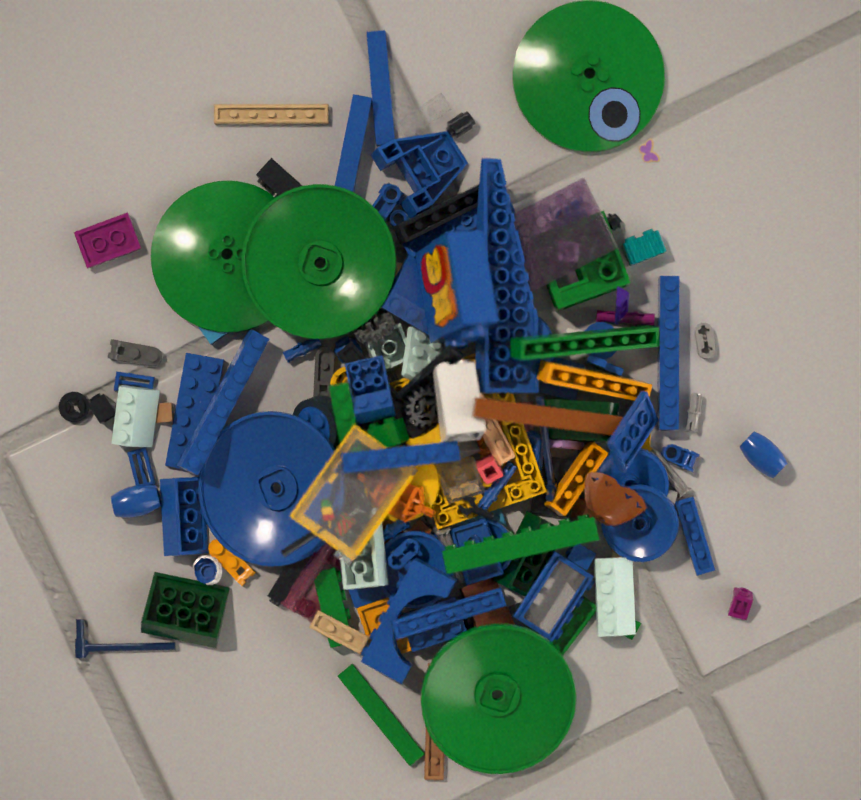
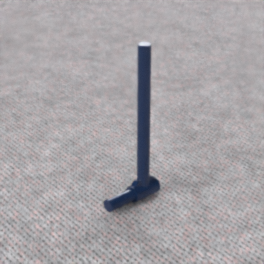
[536,397,557,501]
[75,619,176,658]

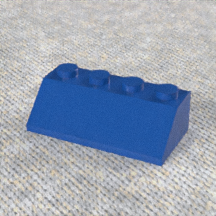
[160,477,208,556]

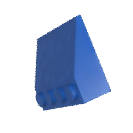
[382,255,445,344]

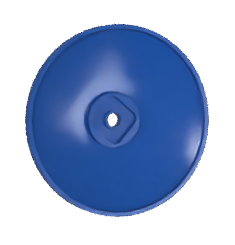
[198,411,346,566]

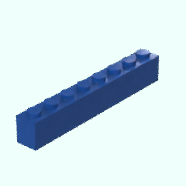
[657,276,679,431]
[177,330,269,475]

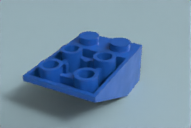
[345,355,396,424]

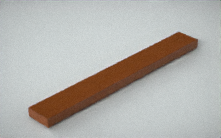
[472,397,624,435]

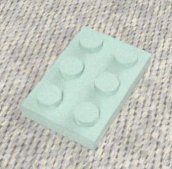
[401,325,442,389]

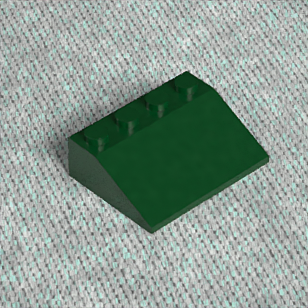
[141,572,230,648]

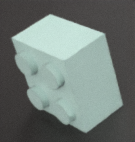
[365,323,407,373]

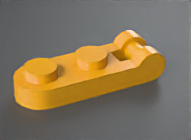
[208,539,256,586]

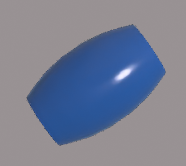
[739,431,788,478]
[111,484,161,518]

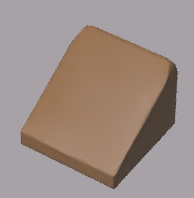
[156,402,174,423]

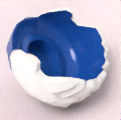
[193,555,222,585]

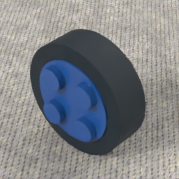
[293,395,340,450]

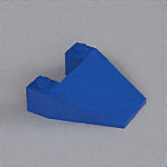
[371,131,468,218]

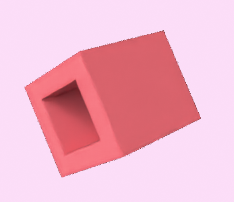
[476,453,503,485]

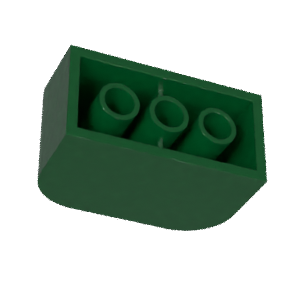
[544,399,620,443]

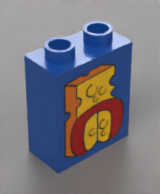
[415,230,498,350]

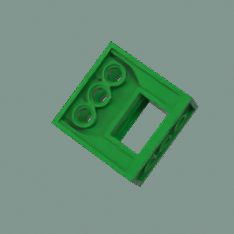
[530,211,631,312]

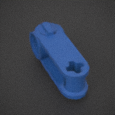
[372,182,405,222]

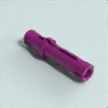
[596,310,655,326]

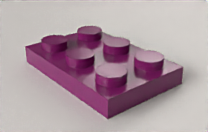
[74,212,142,269]

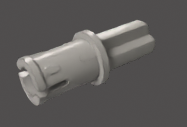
[685,393,703,431]

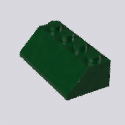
[493,511,555,597]

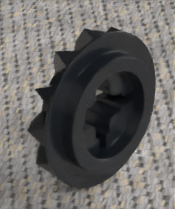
[58,392,89,422]

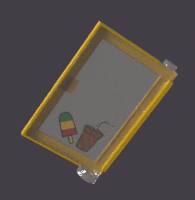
[290,425,417,566]

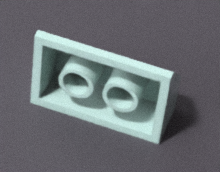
[111,385,160,447]

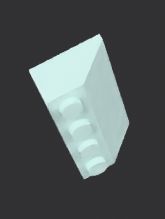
[594,557,636,637]

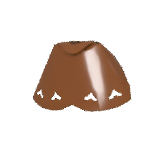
[585,472,646,527]

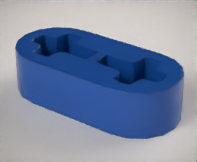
[388,538,420,569]

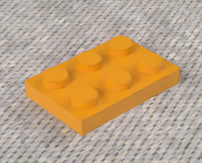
[357,597,412,654]

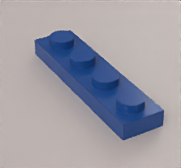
[675,497,715,576]

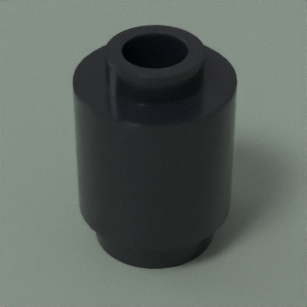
[446,111,475,138]

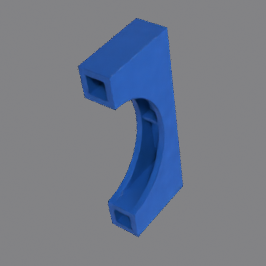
[361,557,457,684]

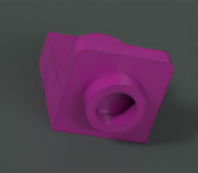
[728,587,753,620]

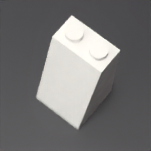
[433,360,486,443]

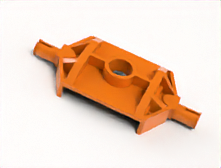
[356,469,435,522]

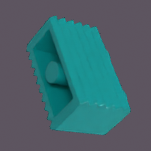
[621,228,667,266]

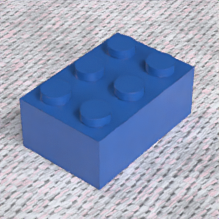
[400,596,467,652]

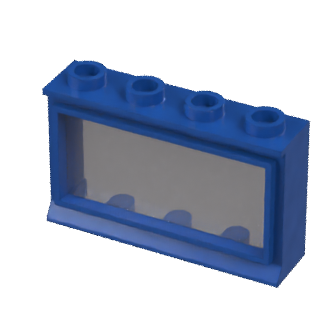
[512,551,594,641]

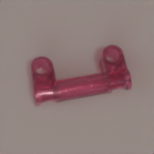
[281,542,342,618]

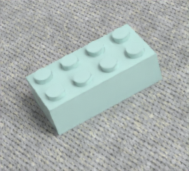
[338,508,388,590]

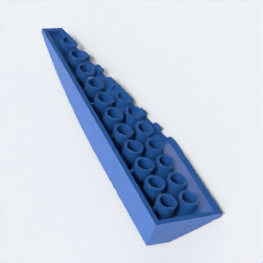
[475,158,539,394]

